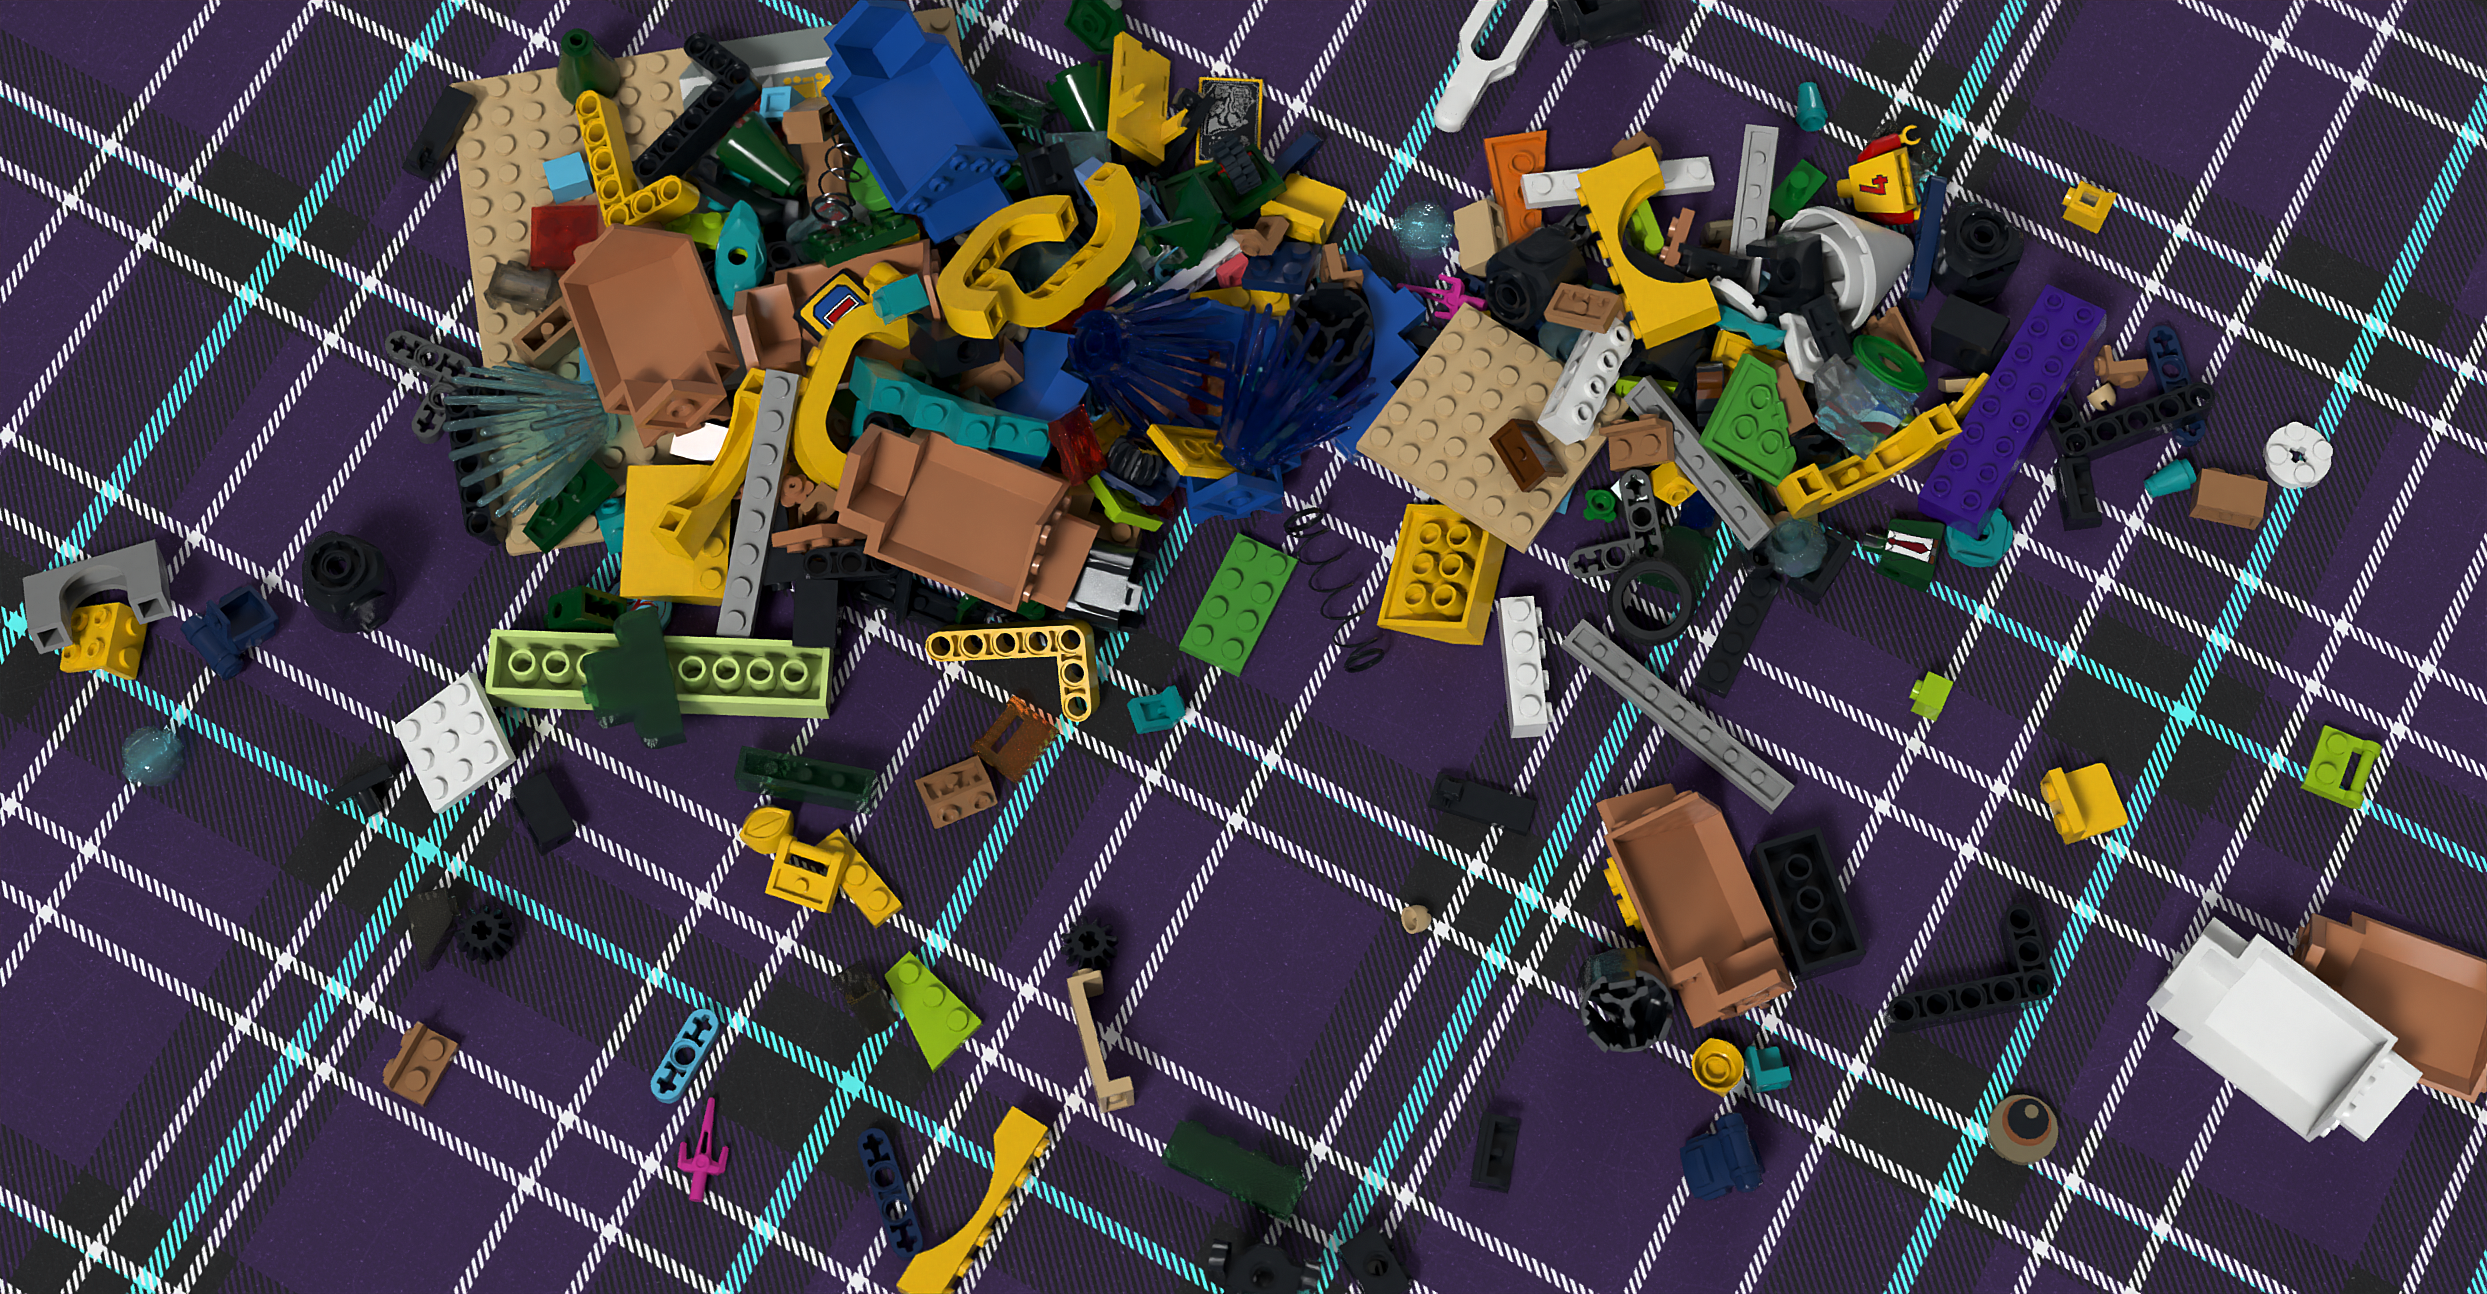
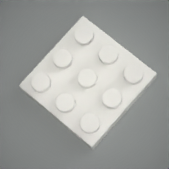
[394,672,517,814]

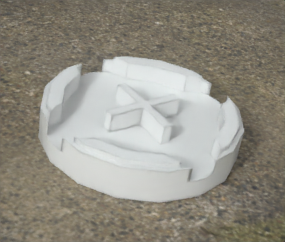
[1709,276,1767,323]

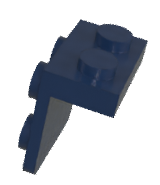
[1100,426,1182,506]

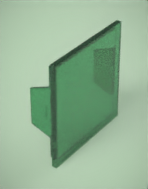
[1636,523,1719,601]

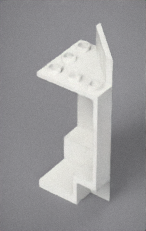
[2146,917,2423,1142]

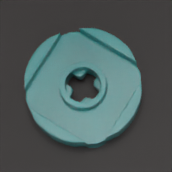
[1944,507,2013,567]

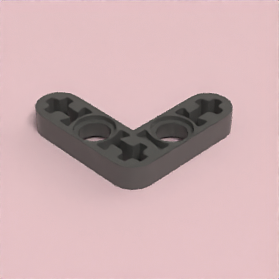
[385,330,475,444]
[1567,469,1664,578]

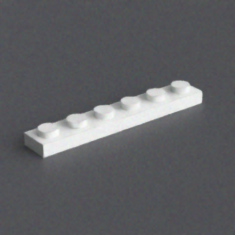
[1520,157,1715,209]

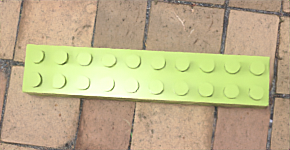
[485,629,834,719]

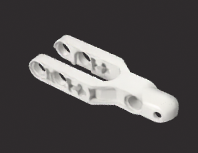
[1433,0,1549,132]
[1070,221,1244,348]

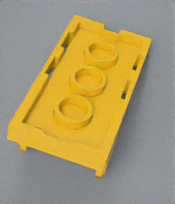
[1107,31,1189,167]

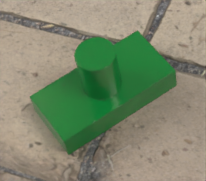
[1769,159,1828,224]

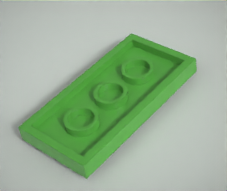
[1179,533,1298,677]

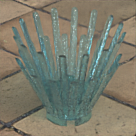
[442,361,619,518]

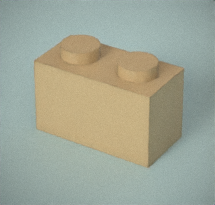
[1453,198,1509,279]

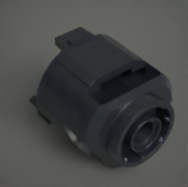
[1547,0,1656,51]
[1930,202,2024,306]
[1485,223,1594,330]
[1286,283,1374,390]
[1618,325,1717,414]
[302,530,397,635]
[1054,537,1156,635]
[1577,946,1674,1053]

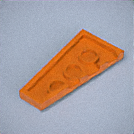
[1483,130,1547,244]

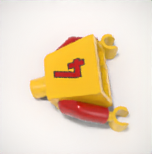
[1837,125,1921,226]

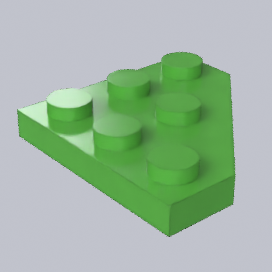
[1698,353,1797,488]

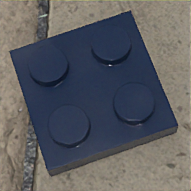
[1241,241,1322,295]

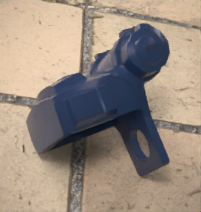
[180,585,279,681]
[1680,1112,1765,1201]

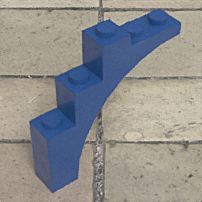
[1330,248,1426,465]

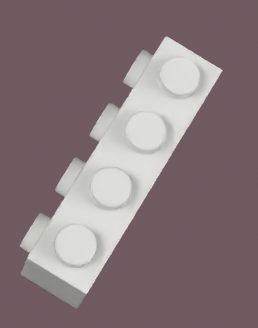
[1537,317,1635,446]
[1497,596,1553,738]

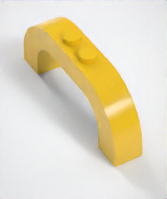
[968,162,1141,327]
[936,195,1079,339]
[790,303,919,492]
[1776,403,1962,520]

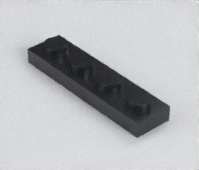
[1695,575,1781,699]

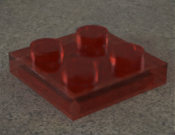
[530,205,599,272]
[1047,404,1108,487]

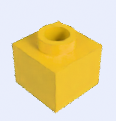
[1648,462,1698,507]

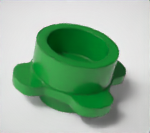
[1583,489,1618,523]

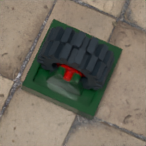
[1200,133,1287,224]

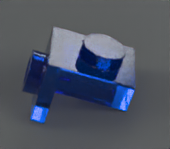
[1679,490,1715,529]

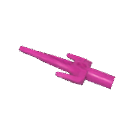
[1396,274,1488,320]
[677,1098,729,1202]

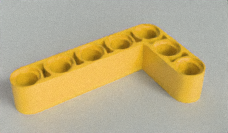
[575,90,700,227]
[925,619,1100,722]

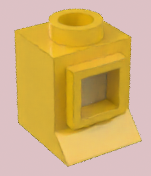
[2062,180,2118,234]

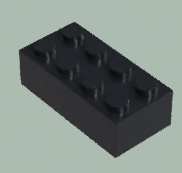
[1749,826,1866,983]

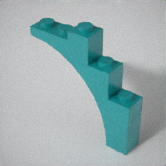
[848,356,1055,458]

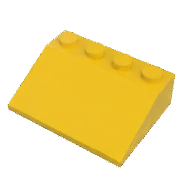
[619,464,732,606]
[1377,504,1507,645]

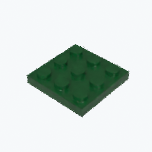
[800,208,919,268]

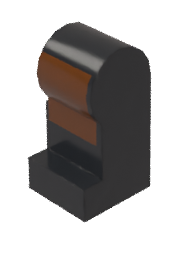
[1693,360,1725,427]

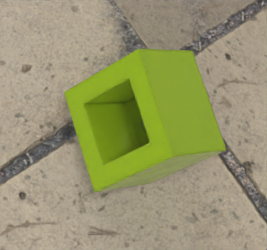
[1909,671,1953,721]

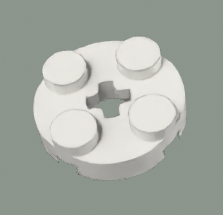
[2263,422,2333,489]

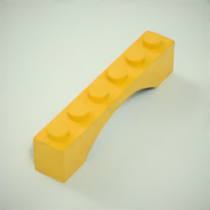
[650,367,766,561]
[896,1106,1051,1294]

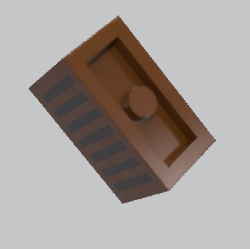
[1489,418,1566,493]

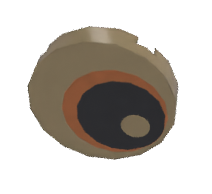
[1986,1094,2059,1165]

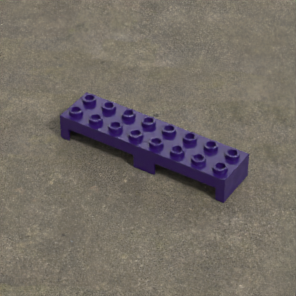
[1918,284,2107,540]

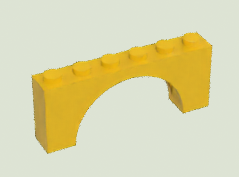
[1575,146,1722,350]

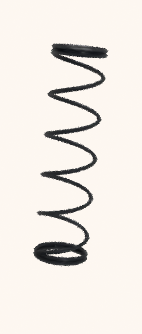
[811,121,862,226]
[1283,507,1385,673]

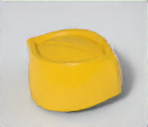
[739,804,794,854]
[1692,1038,1744,1098]

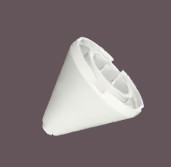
[1777,206,1914,334]

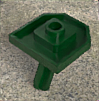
[1063,0,1127,55]

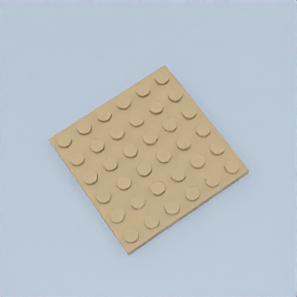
[1356,302,1630,554]

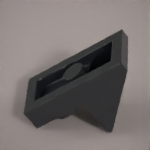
[765,185,807,247]

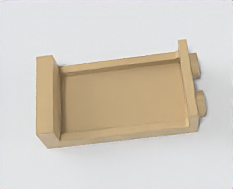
[1067,968,1134,1114]

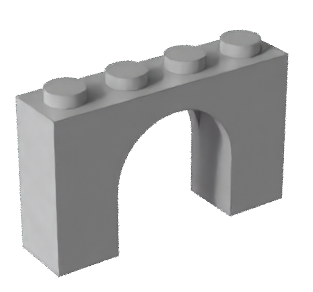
[23,539,173,654]

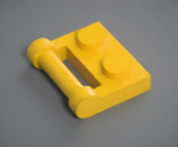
[765,834,849,913]

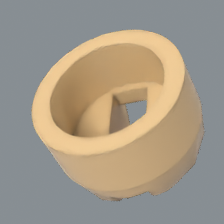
[2087,383,2116,411]
[1401,905,1432,934]

